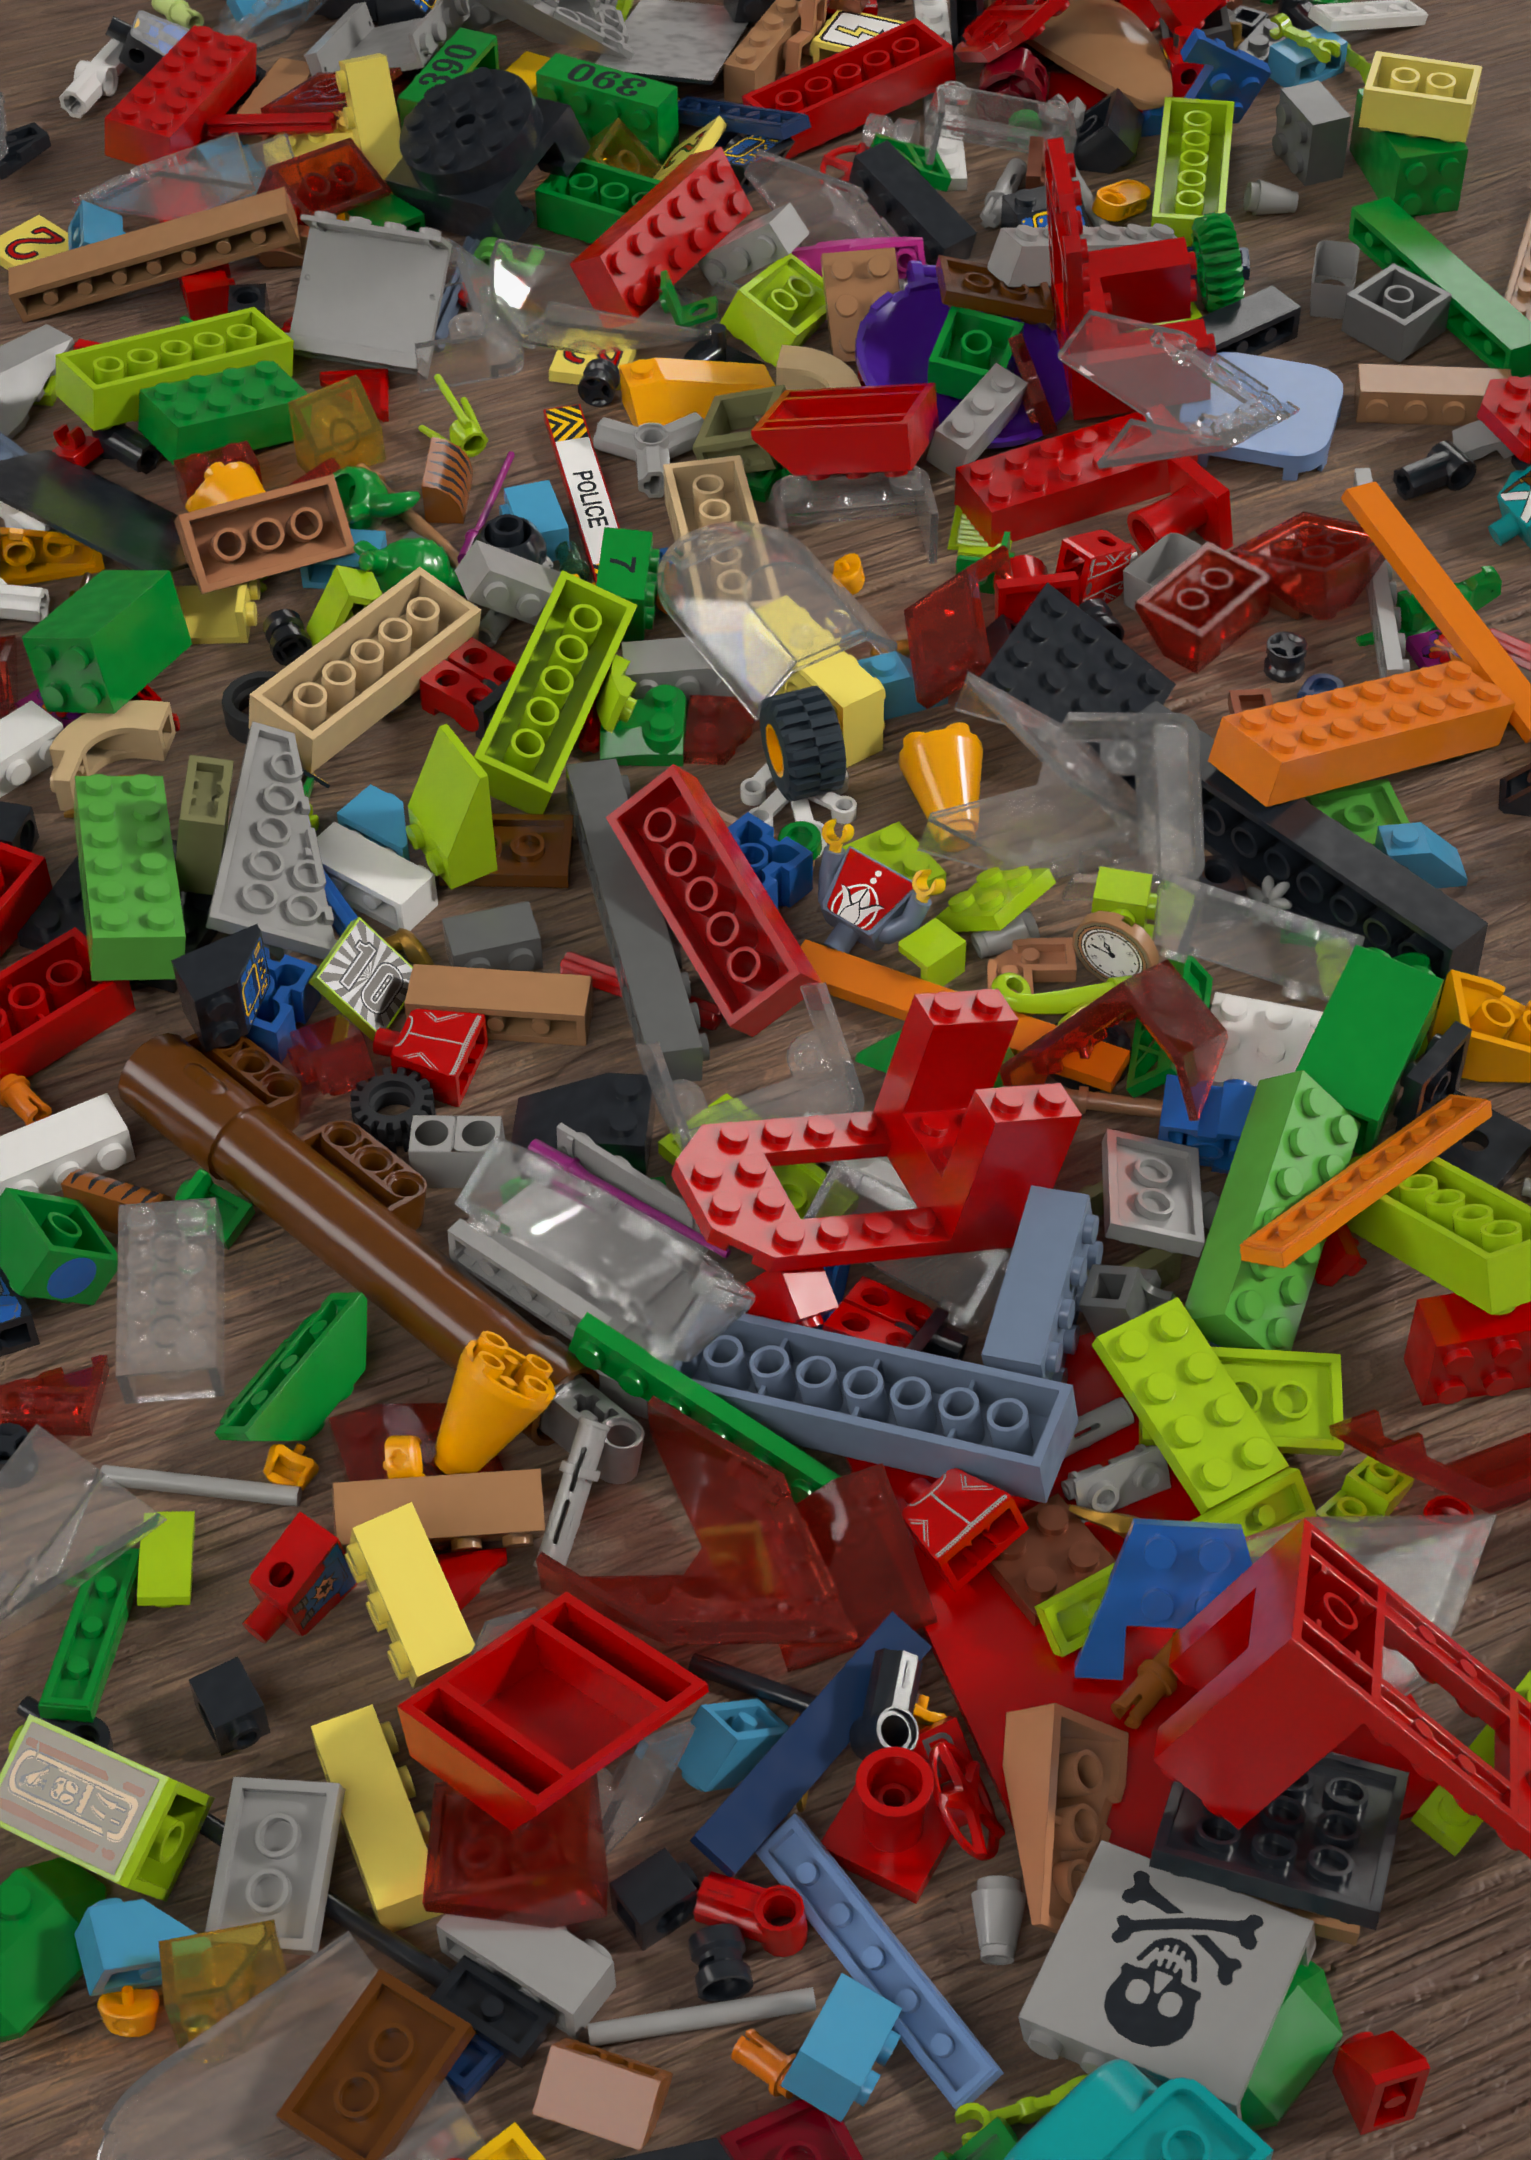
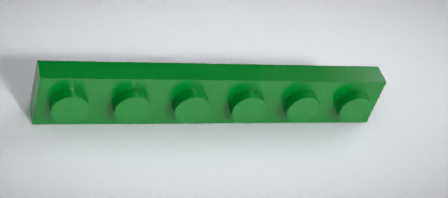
[568,1312,843,1515]

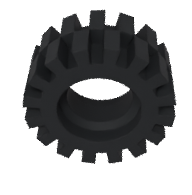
[350,1067,436,1154]

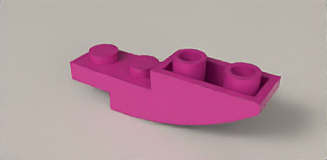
[791,237,926,279]

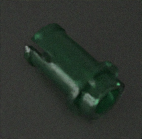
[555,541,590,581]

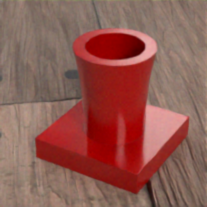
[1127,449,1233,553]
[993,555,1079,623]
[821,1747,960,1904]

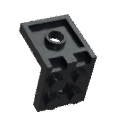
[1393,1021,1531,1190]

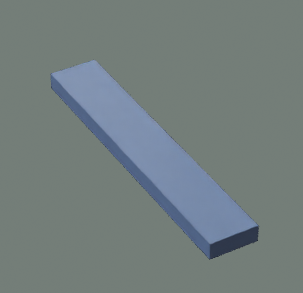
[755,1814,1004,2110]

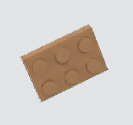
[820,247,900,365]

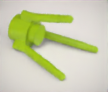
[418,374,489,457]

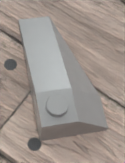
[0,324,75,440]

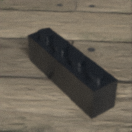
[849,140,977,265]
[1198,285,1301,356]

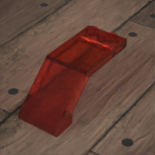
[904,545,1013,709]
[1329,1409,1531,1513]

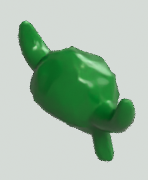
[333,466,420,530]
[353,537,466,597]

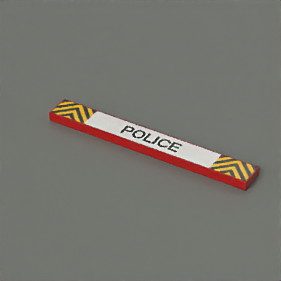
[543,404,620,583]

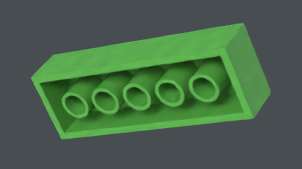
[74,774,186,981]
[1184,1070,1361,1351]

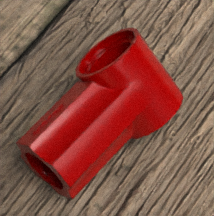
[693,1871,809,1957]

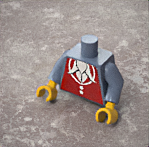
[818,818,946,954]

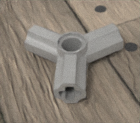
[593,412,704,498]

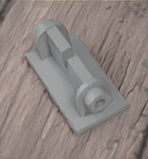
[1061,1444,1171,1523]

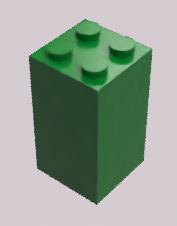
[1349,88,1469,217]
[21,570,192,714]
[1295,944,1444,1155]

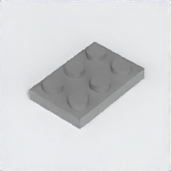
[1101,1129,1205,1257]
[204,1777,345,1956]

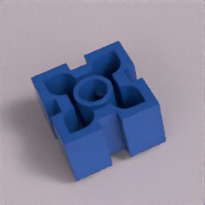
[728,812,813,909]
[245,947,321,1064]
[1158,1073,1257,1174]

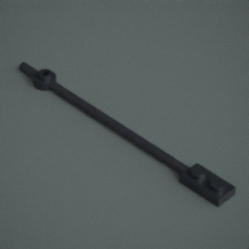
[17,1696,557,2069]

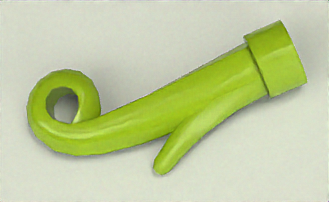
[991,972,1139,1029]

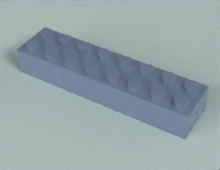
[667,1303,1078,1503]

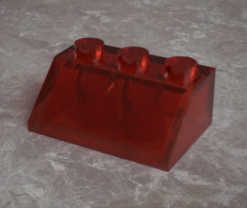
[256,138,392,226]
[1135,542,1274,674]

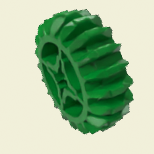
[1191,212,1245,313]

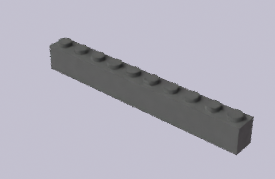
[566,759,710,1087]

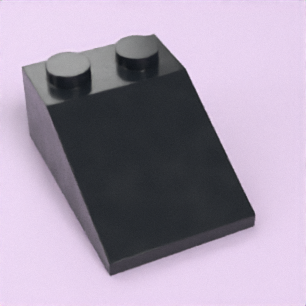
[507,1073,656,1176]

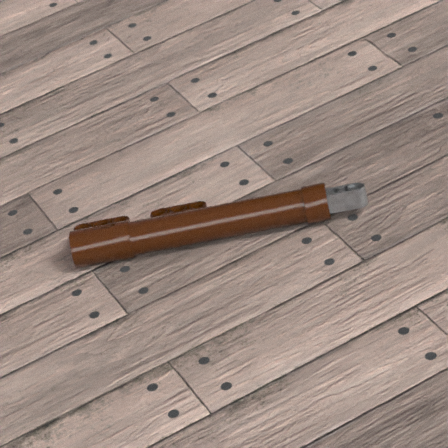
[118,1033,645,1484]

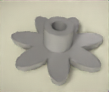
[1244,875,1292,929]

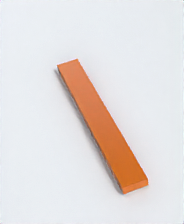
[1340,481,1531,743]
[800,939,1130,1093]
[1240,1094,1492,1269]

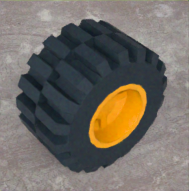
[760,686,846,802]

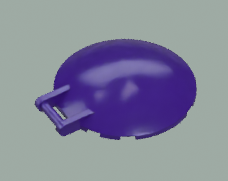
[855,260,1071,449]

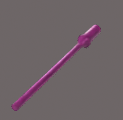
[457,451,515,563]
[527,1139,731,1259]

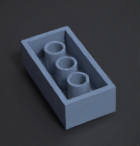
[981,1185,1103,1383]

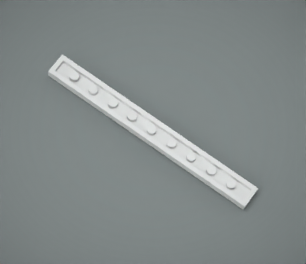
[913,0,967,191]

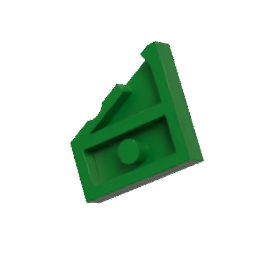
[871,133,952,192]

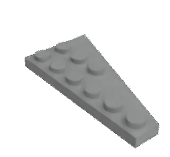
[206,722,338,960]

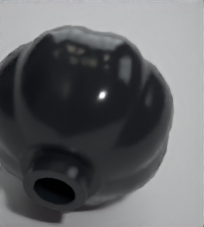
[472,514,547,565]

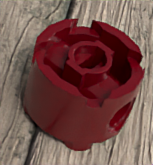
[976,47,1049,133]

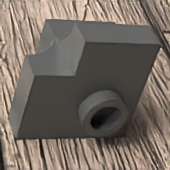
[1079,1264,1176,1338]

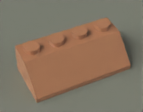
[174,474,355,594]

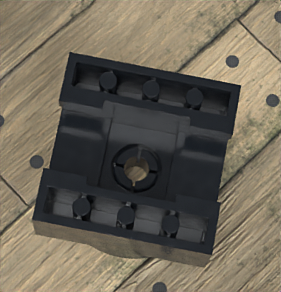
[385,67,591,249]

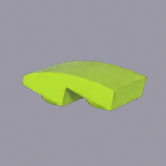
[596,654,637,733]
[1313,1452,1415,1555]
[137,1511,195,1608]

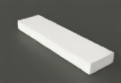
[1308,0,1428,32]

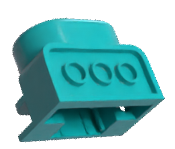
[1003,2059,1274,2160]

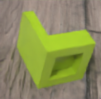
[898,917,966,986]

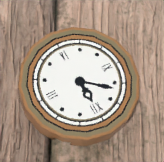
[1072,911,1159,987]

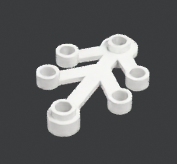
[740,763,857,858]

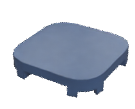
[1178,352,1343,481]

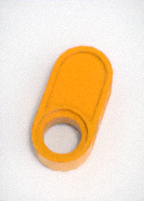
[1092,179,1151,222]

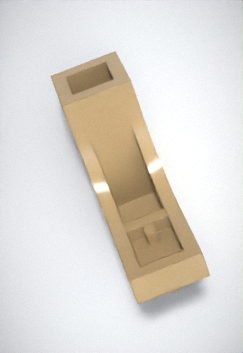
[776,345,861,390]
[49,700,176,811]

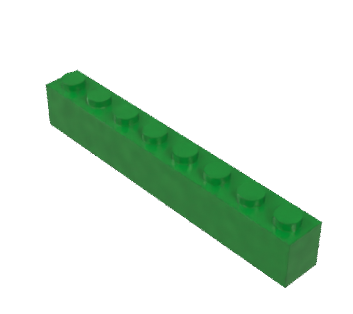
[1348,196,1531,377]

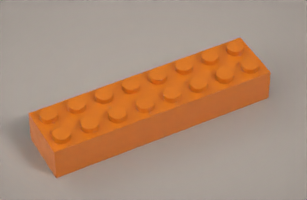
[1208,660,1516,807]

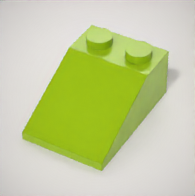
[720,253,827,367]
[406,723,497,890]

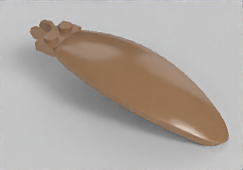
[988,0,1173,110]

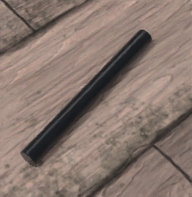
[688,1653,887,1743]

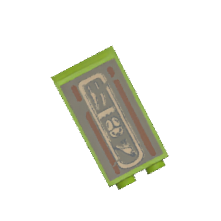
[0,1714,215,1902]

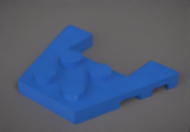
[1141,28,1272,137]
[1074,1518,1252,1680]

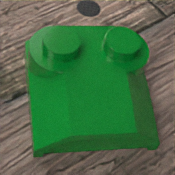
[600,684,688,767]

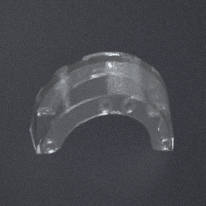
[454,1136,756,1366]

